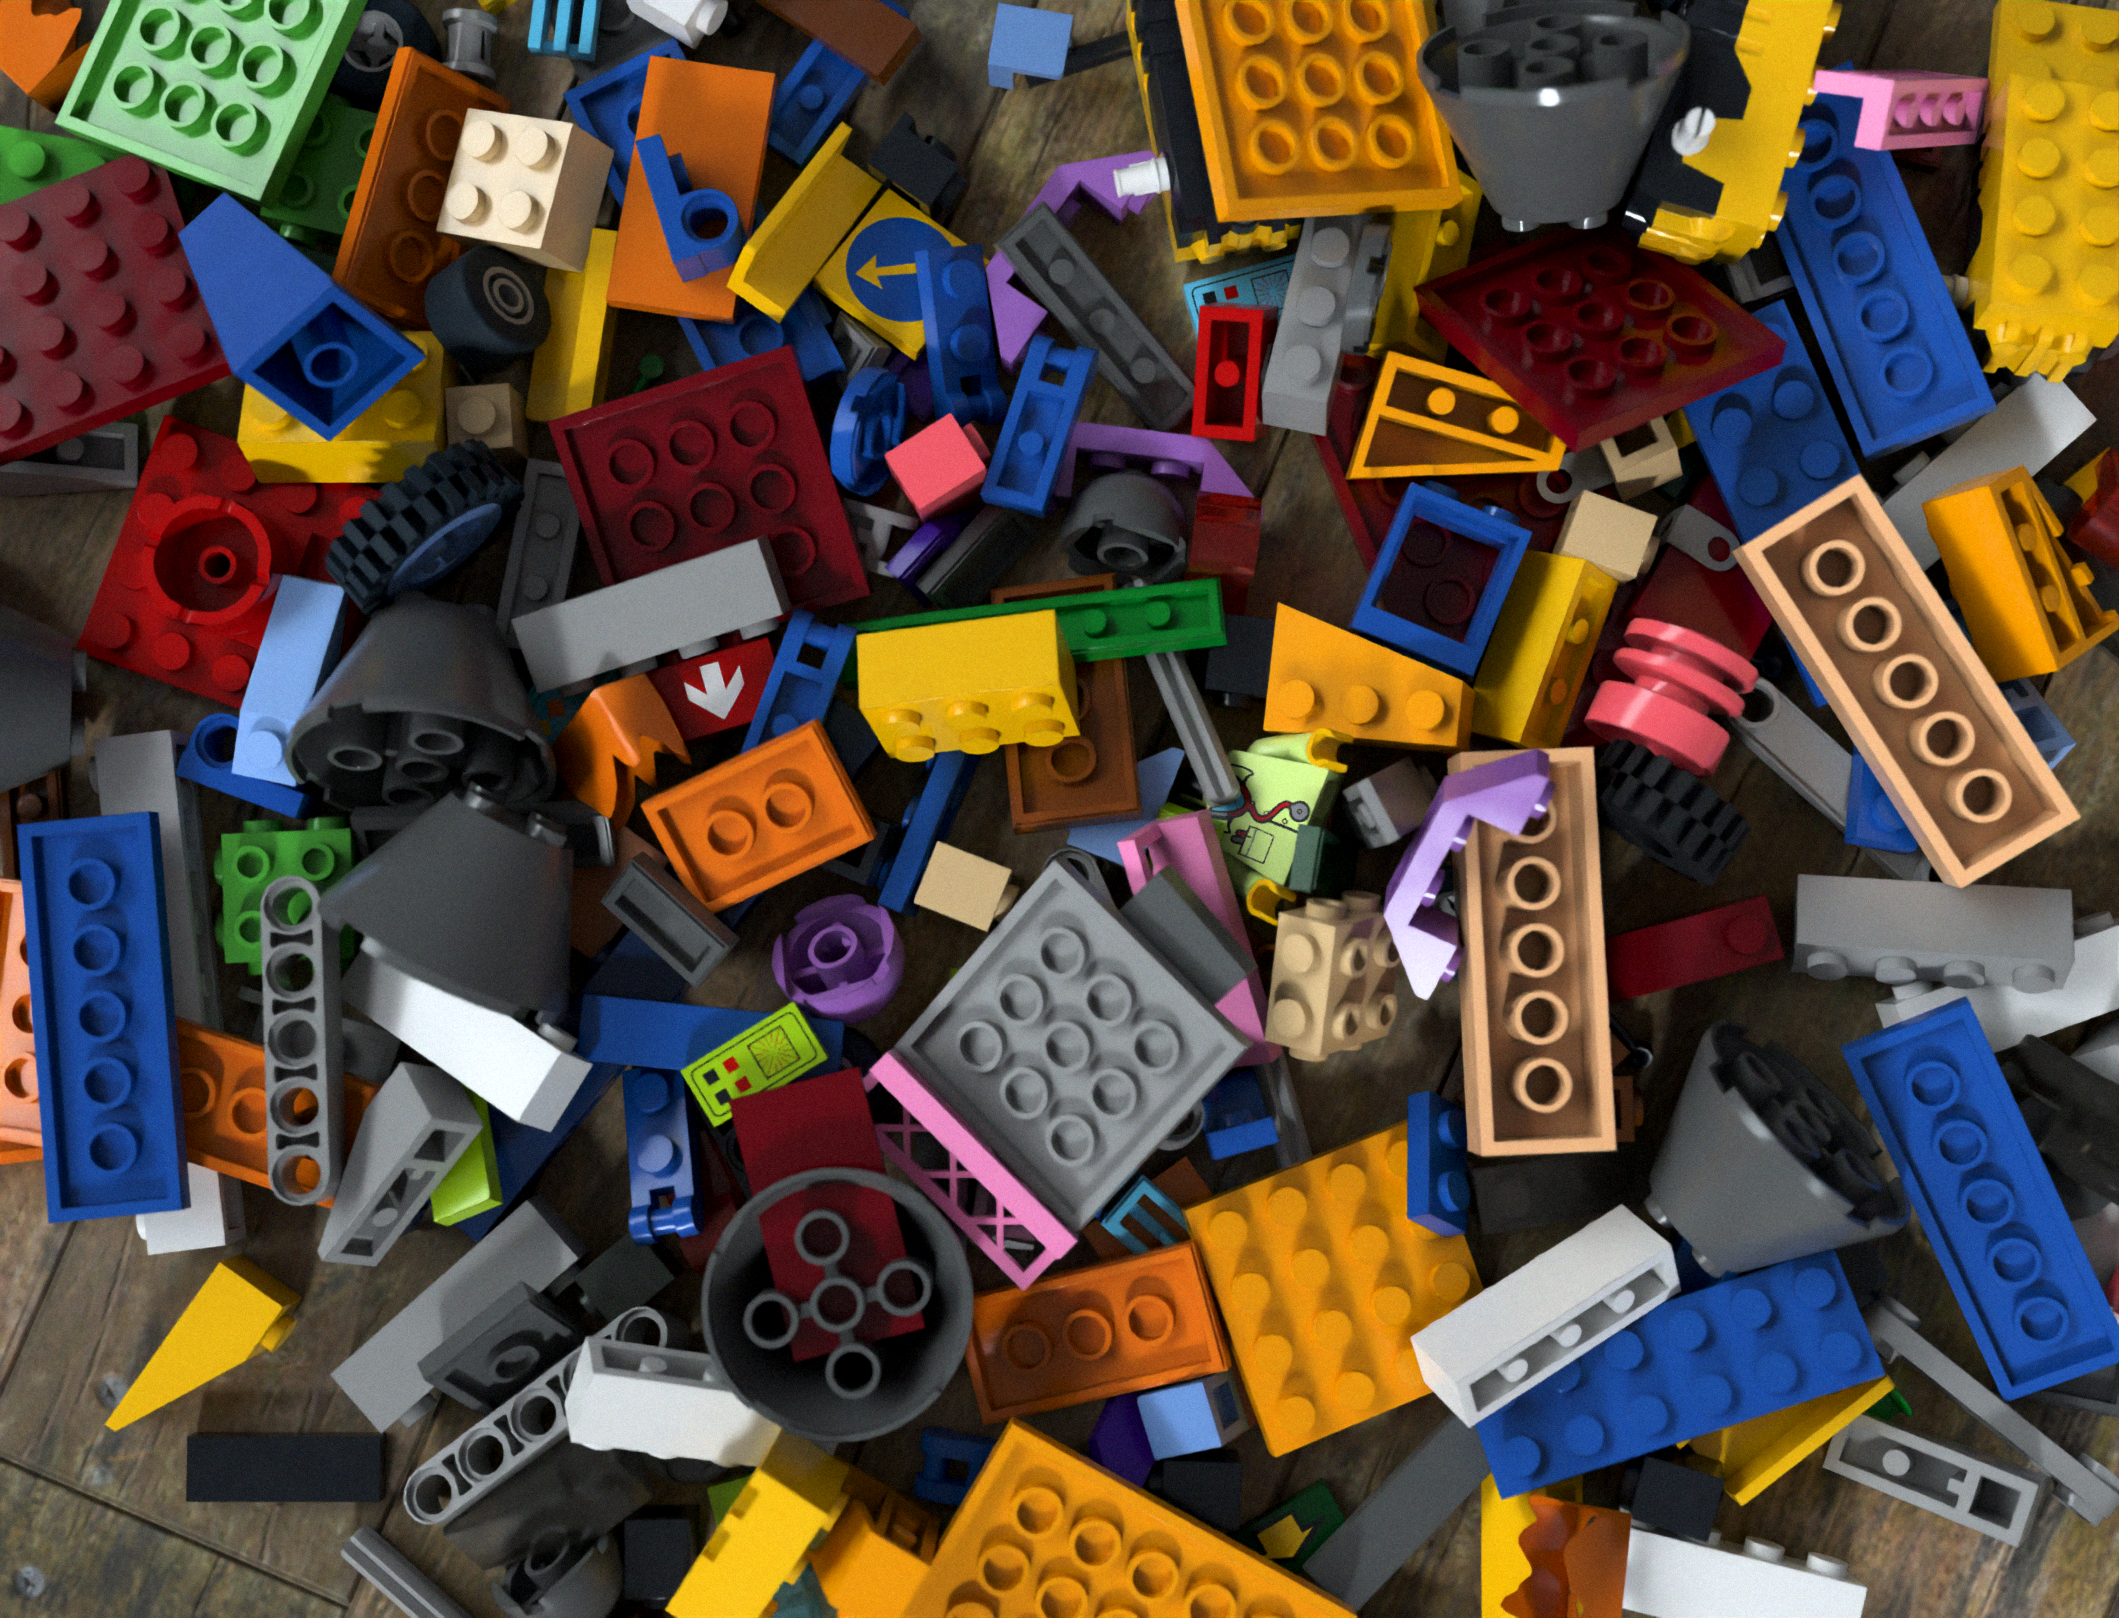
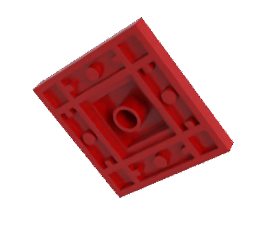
[76,414,384,709]

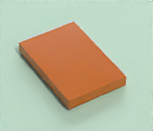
[640,717,878,914]

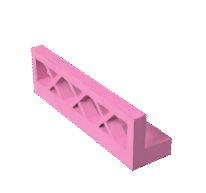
[1813,69,1990,150]
[1117,809,1283,1072]
[863,1048,1080,1291]

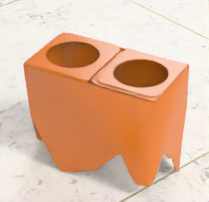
[0,0,93,114]
[551,672,692,830]
[1500,1494,1632,1618]

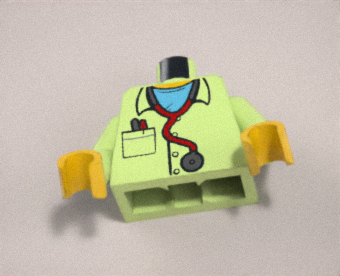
[1180,728,1354,927]

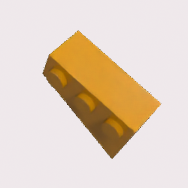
[1345,350,1566,480]
[1921,465,2119,684]
[1263,602,1476,754]
[808,1453,942,1618]

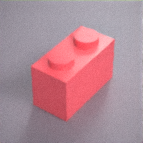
[884,413,991,525]

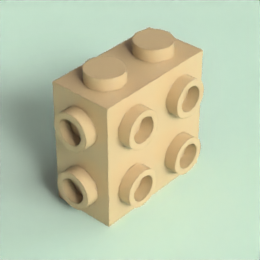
[1265,890,1401,1061]

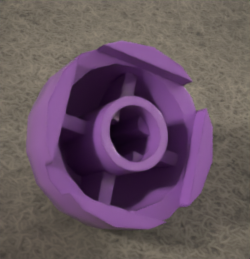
[771,894,906,1026]

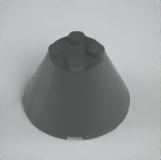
[1416,0,1690,232]
[284,590,557,813]
[0,603,87,793]
[317,780,574,1024]
[1644,1019,1911,1278]
[701,1167,974,1442]

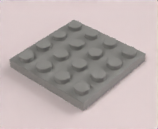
[894,857,1253,1234]

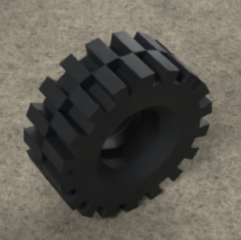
[1595,738,1752,886]

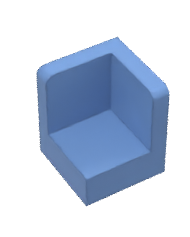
[988,3,1073,90]
[1137,1367,1249,1460]

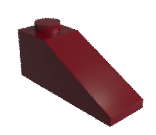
[1604,895,1784,1004]

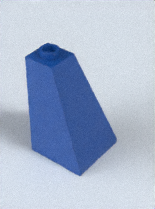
[178,192,426,442]

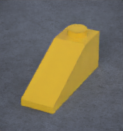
[105,1254,302,1432]

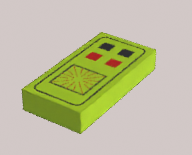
[681,1001,830,1128]

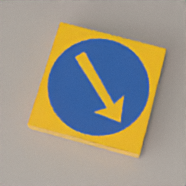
[813,188,990,361]

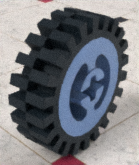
[325,439,525,618]

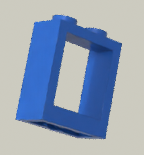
[1346,480,1532,682]

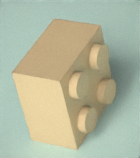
[436,108,615,273]

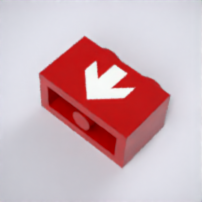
[1191,302,1279,442]
[646,634,778,748]

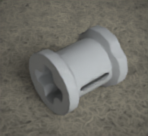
[442,8,498,88]

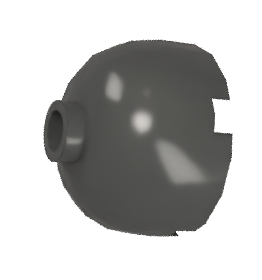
[1059,469,1189,587]
[491,1503,625,1618]

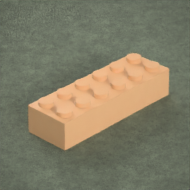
[1732,474,2081,889]
[1447,747,1616,1156]

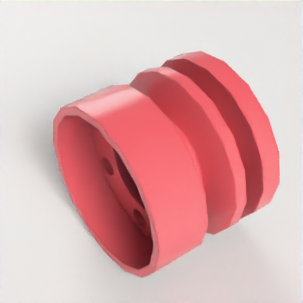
[1584,618,1759,779]

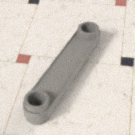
[1718,677,1973,884]
[1859,1290,2119,1528]

